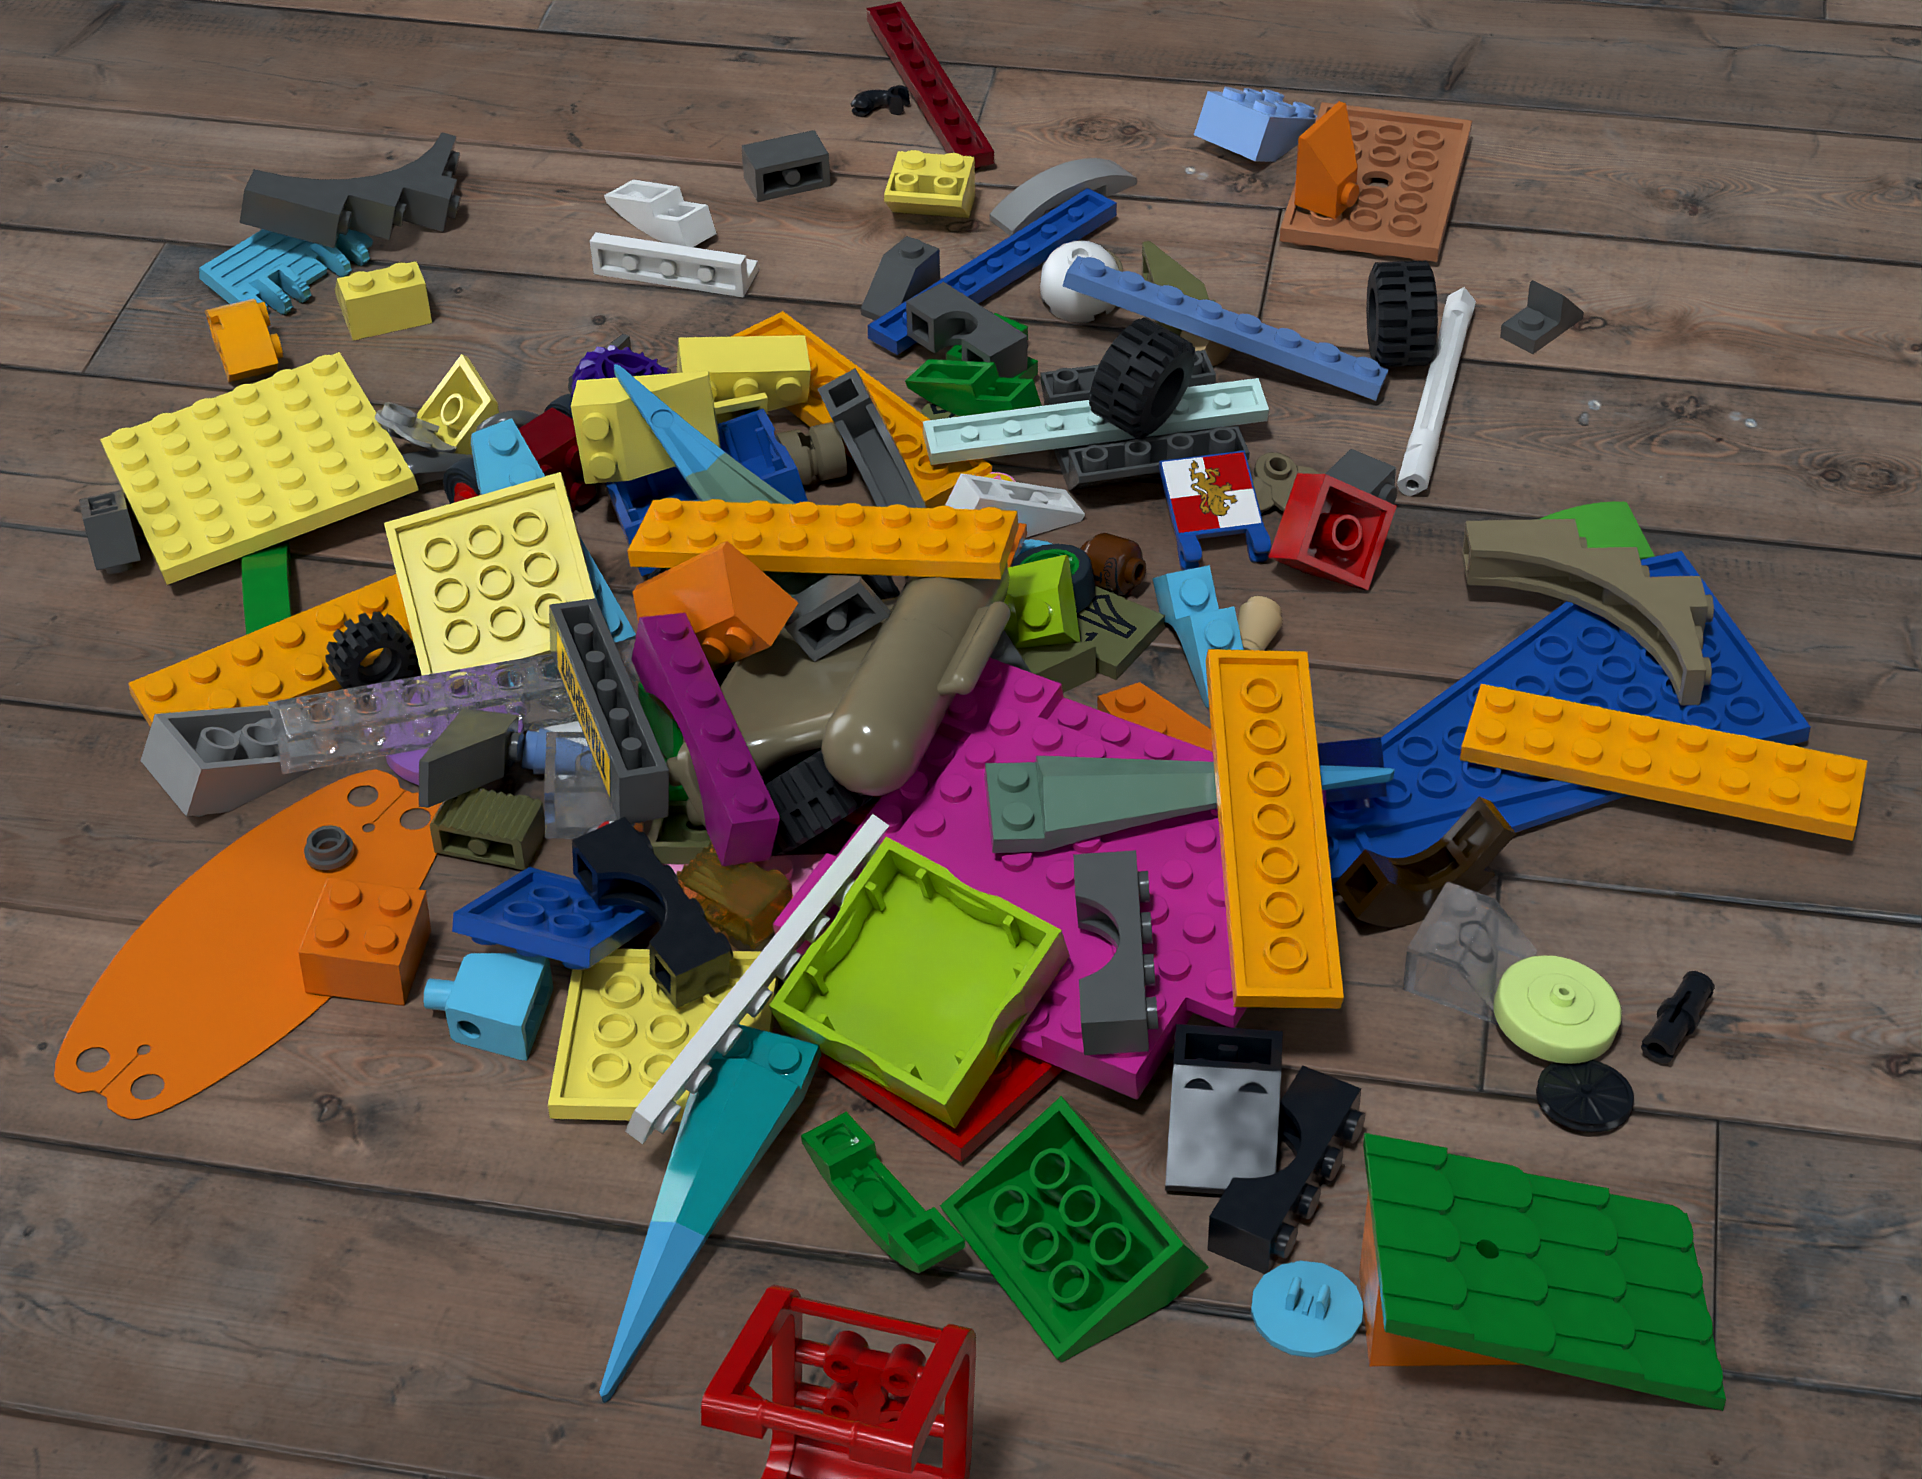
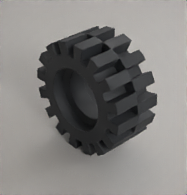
[325,612,418,701]

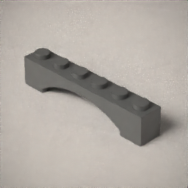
[818,368,928,577]

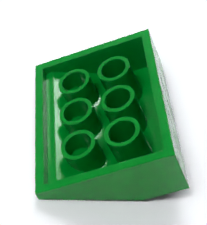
[940,1096,1209,1362]

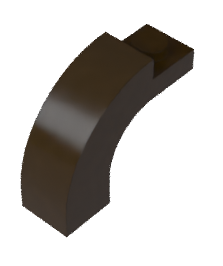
[1334,796,1516,927]

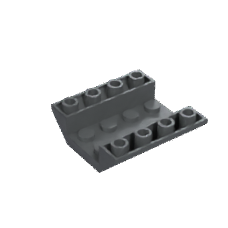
[1040,350,1250,491]

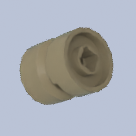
[776,422,847,485]

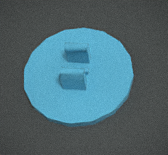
[1251,1261,1363,1358]

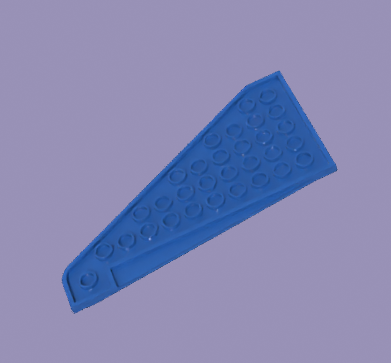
[1324,551,1811,892]

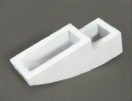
[604,180,716,247]

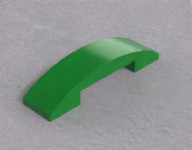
[242,542,292,635]
[801,1112,966,1273]

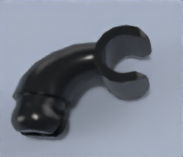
[851,85,910,117]

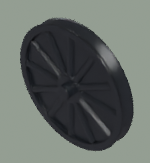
[1536,1060,1634,1132]

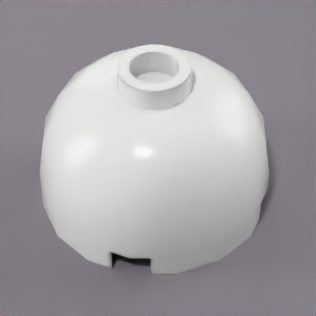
[1040,241,1119,323]

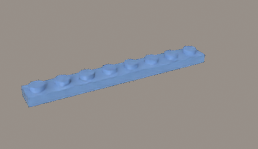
[1063,256,1389,401]

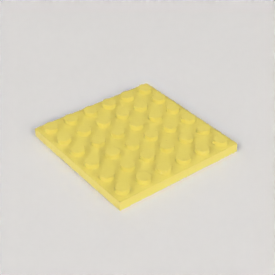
[100,352,418,585]

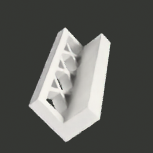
[590,232,759,297]

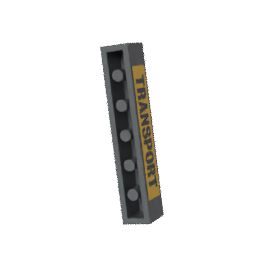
[549,598,669,823]

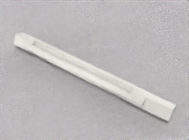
[1397,287,1476,497]

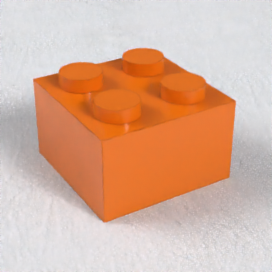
[298,877,431,1006]

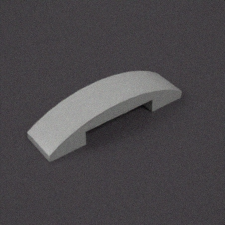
[990,158,1137,236]

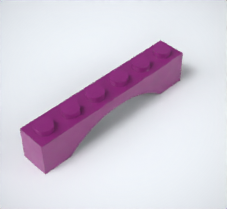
[631,613,780,866]

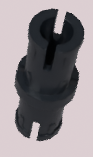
[1641,971,1715,1063]

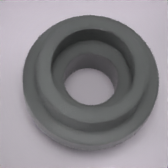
[304,825,354,870]

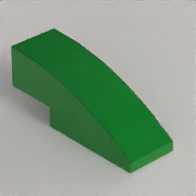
[905,359,1042,416]

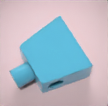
[424,953,554,1061]

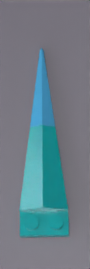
[599,1024,822,1403]

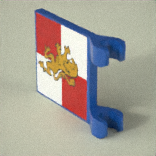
[1158,451,1272,571]

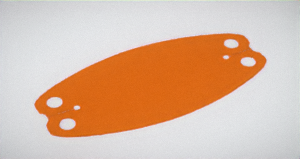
[54,769,442,1120]

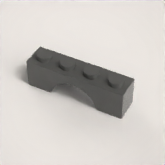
[1073,850,1158,1055]

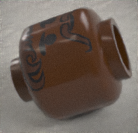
[1080,533,1146,596]

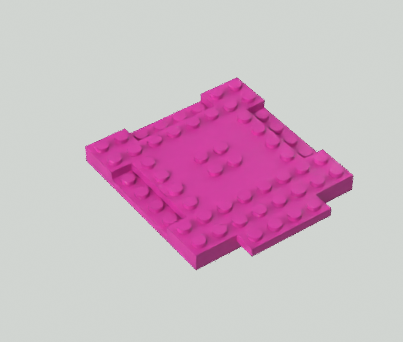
[773,658,1326,1100]

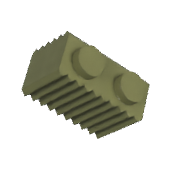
[429,787,547,870]

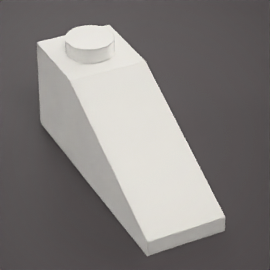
[945,473,1085,537]

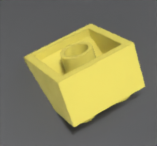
[335,261,432,341]

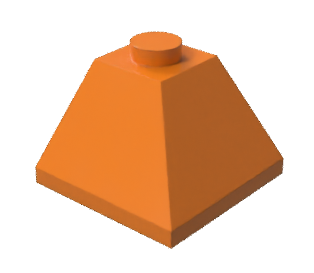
[1294,101,1359,219]

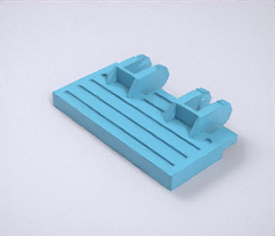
[199,229,373,315]

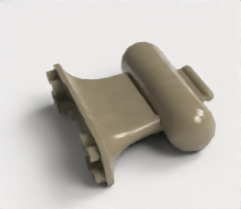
[666,563,1011,827]

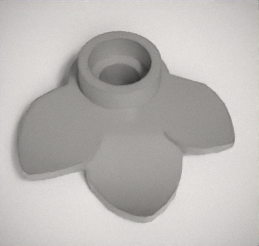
[375,402,457,453]

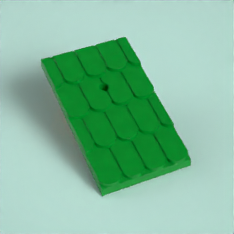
[1359,1133,1726,1411]

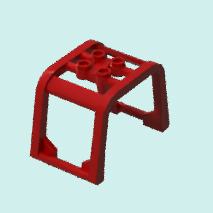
[701,1285,976,1479]

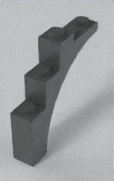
[240,132,461,248]

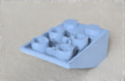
[1194,87,1317,162]

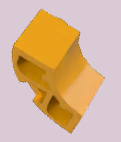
[205,298,283,382]

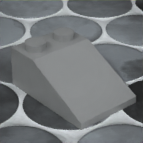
[141,705,325,817]

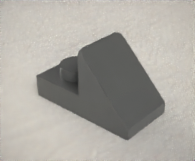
[1500,280,1584,354]

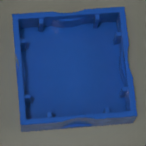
[605,409,808,576]

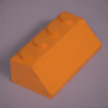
[633,541,798,671]

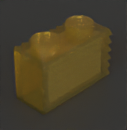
[676,841,793,949]

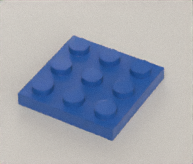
[452,867,657,970]

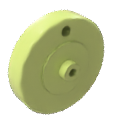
[1493,955,1622,1064]

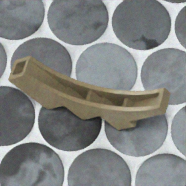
[1462,519,1714,705]

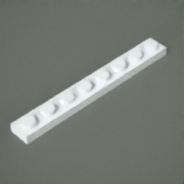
[625,814,889,1144]

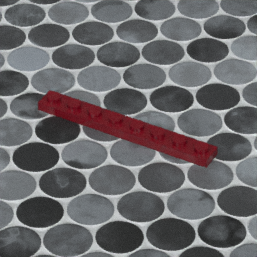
[867,2,994,170]

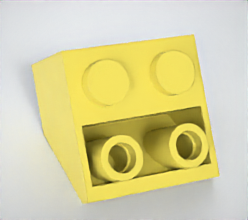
[884,150,975,218]

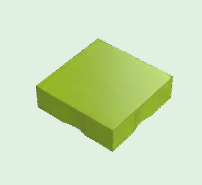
[769,837,1070,1128]

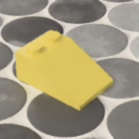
[571,371,721,484]

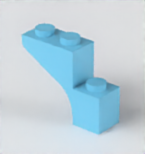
[1152,565,1244,708]

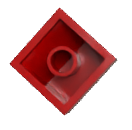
[1269,473,1397,590]

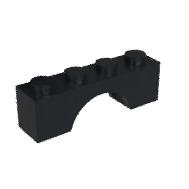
[572,817,733,1009]
[1207,1065,1365,1274]

